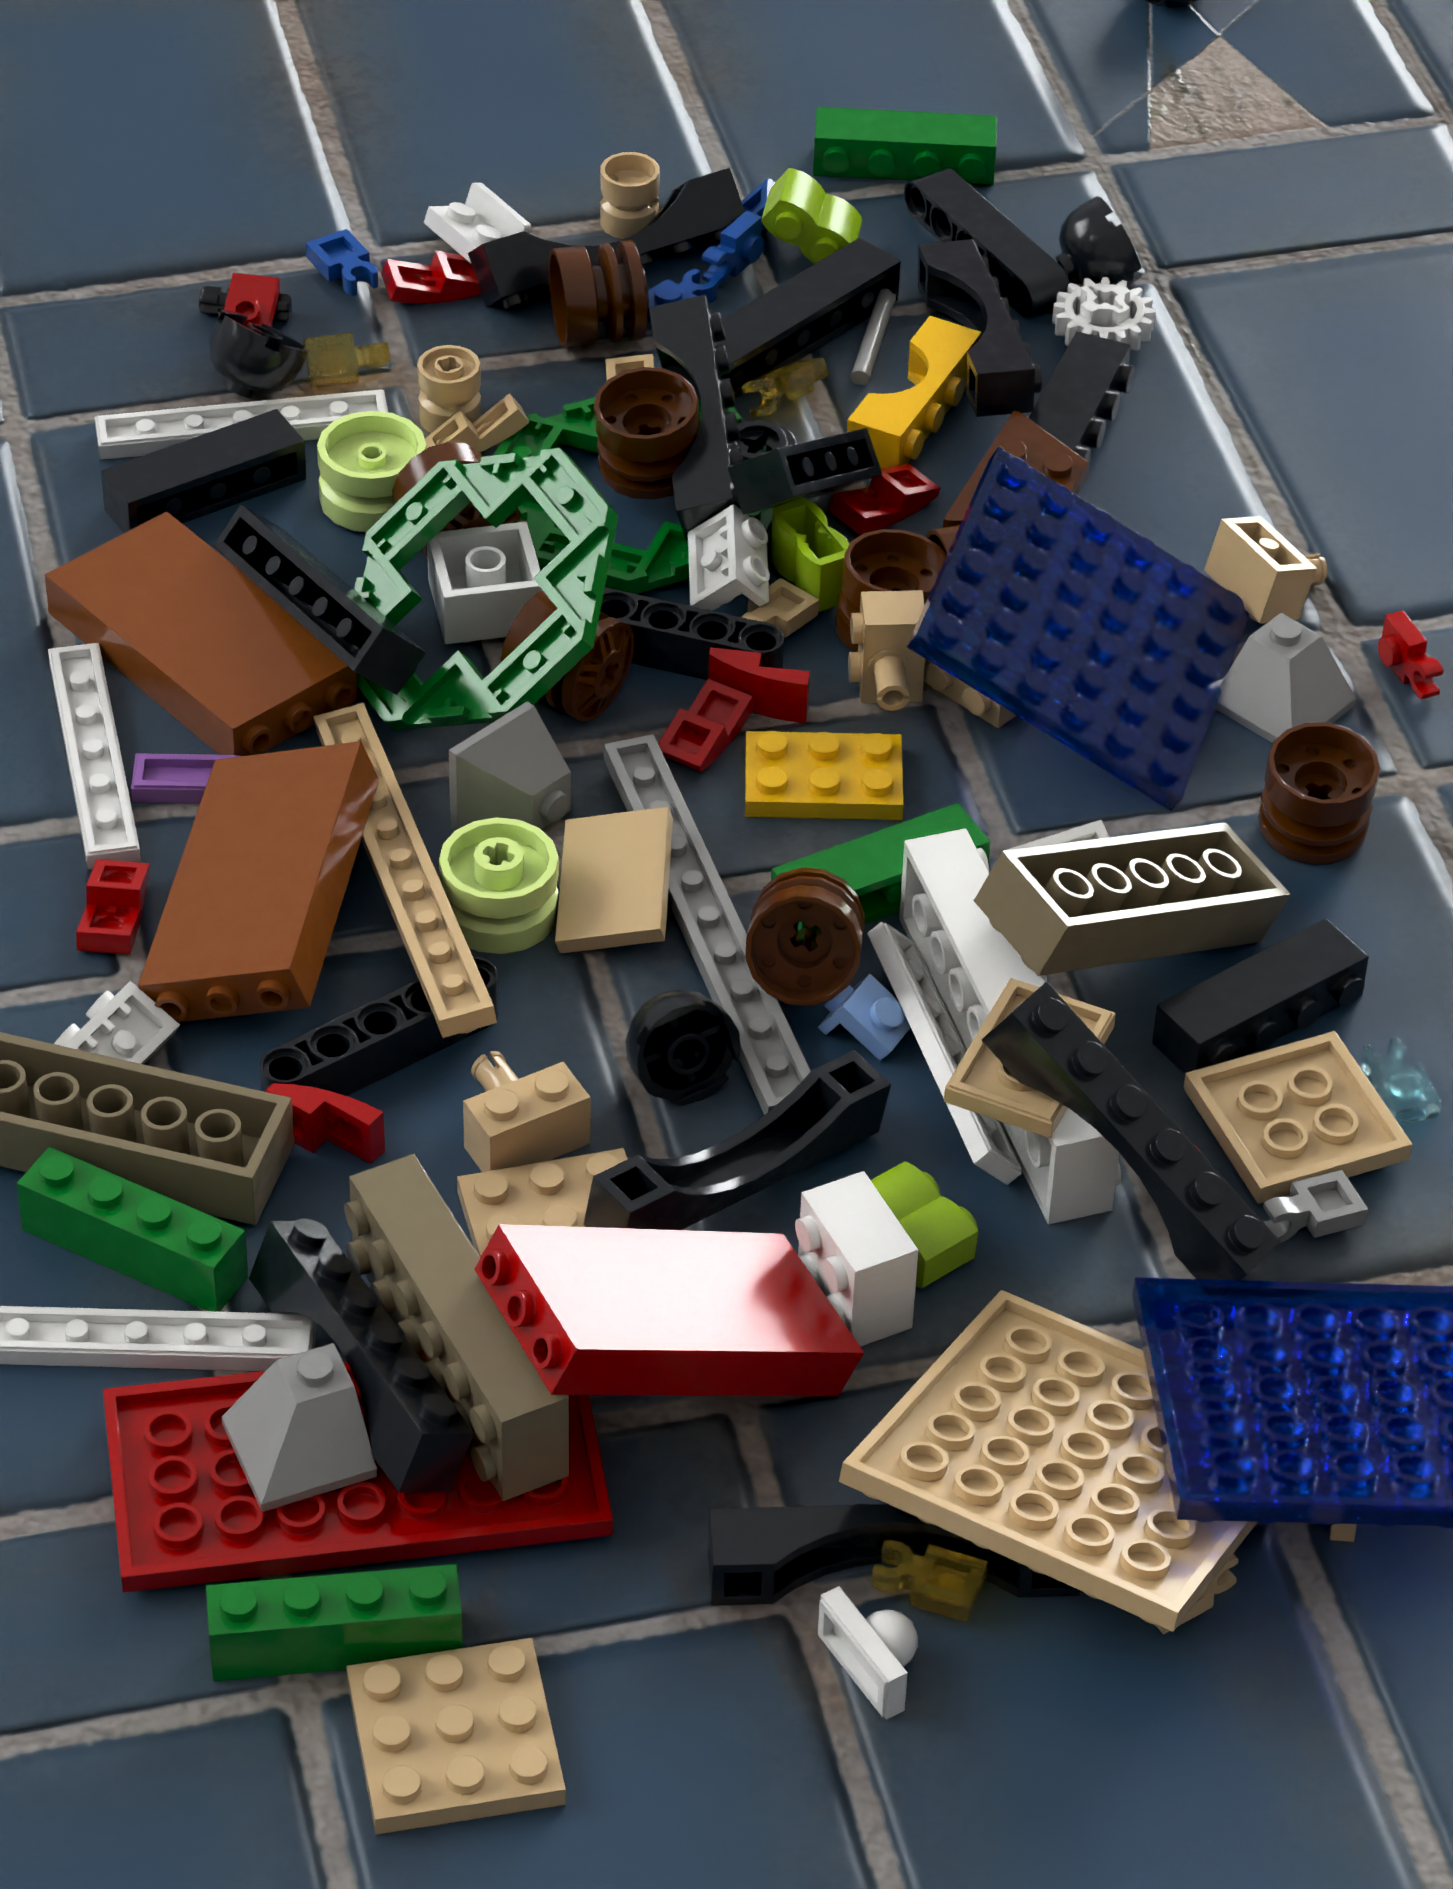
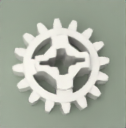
[1052,277,1156,351]

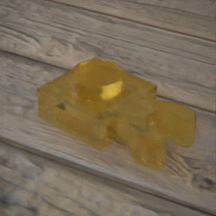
[871,1540,988,1622]

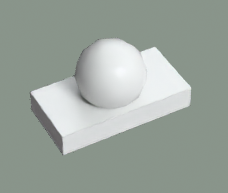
[818,1586,918,1720]

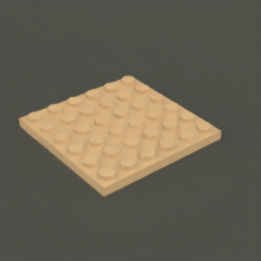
[839,1290,1321,1632]

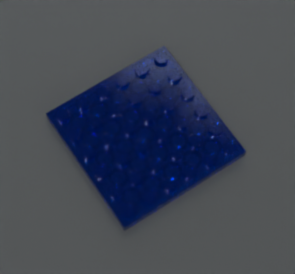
[907,447,1249,811]
[1132,1277,1453,1528]

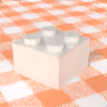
[427,522,543,644]
[795,1171,918,1347]

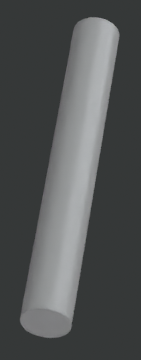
[850,289,896,385]

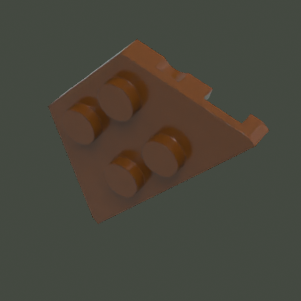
[943,410,1089,535]

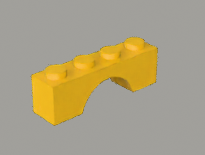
[847,316,982,469]

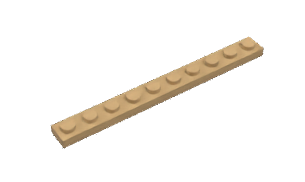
[313,703,497,1038]

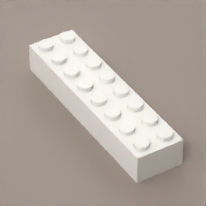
[899,828,1121,1225]

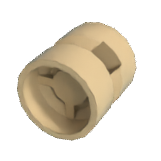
[600,152,660,239]
[417,345,481,433]

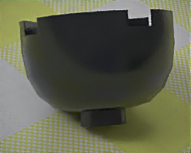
[1056,196,1142,286]
[210,310,309,398]
[625,990,741,1105]

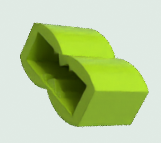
[761,168,863,264]
[771,498,850,612]
[871,1161,979,1288]

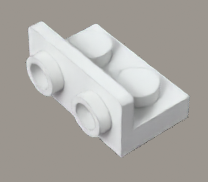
[424,183,532,263]
[688,504,770,611]
[54,981,180,1064]

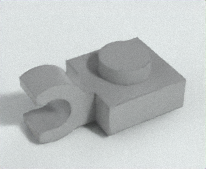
[1263,1170,1368,1243]

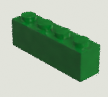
[813,107,997,184]
[771,803,991,934]
[16,1146,248,1312]
[206,1564,463,1682]

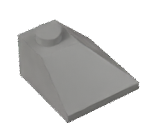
[1211,613,1356,743]
[449,701,571,831]
[222,1343,377,1512]

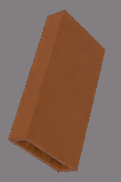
[45,511,357,756]
[138,741,379,1022]

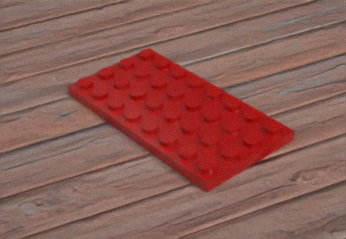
[103,1362,613,1593]

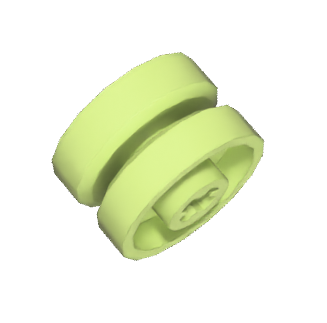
[317,411,426,532]
[439,817,559,954]

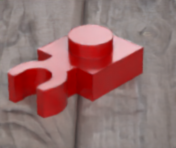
[1378,610,1444,700]

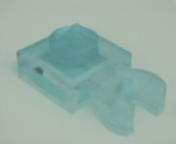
[1361,1038,1441,1125]

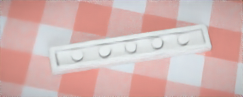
[95,389,389,460]
[48,643,141,870]
[867,922,1022,1185]
[0,1306,316,1371]

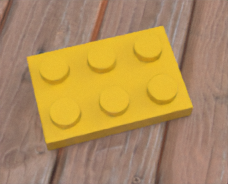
[745,731,904,820]

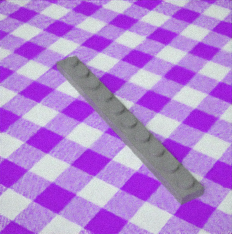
[604,734,811,1115]

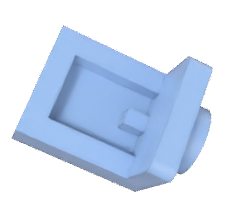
[818,974,911,1061]

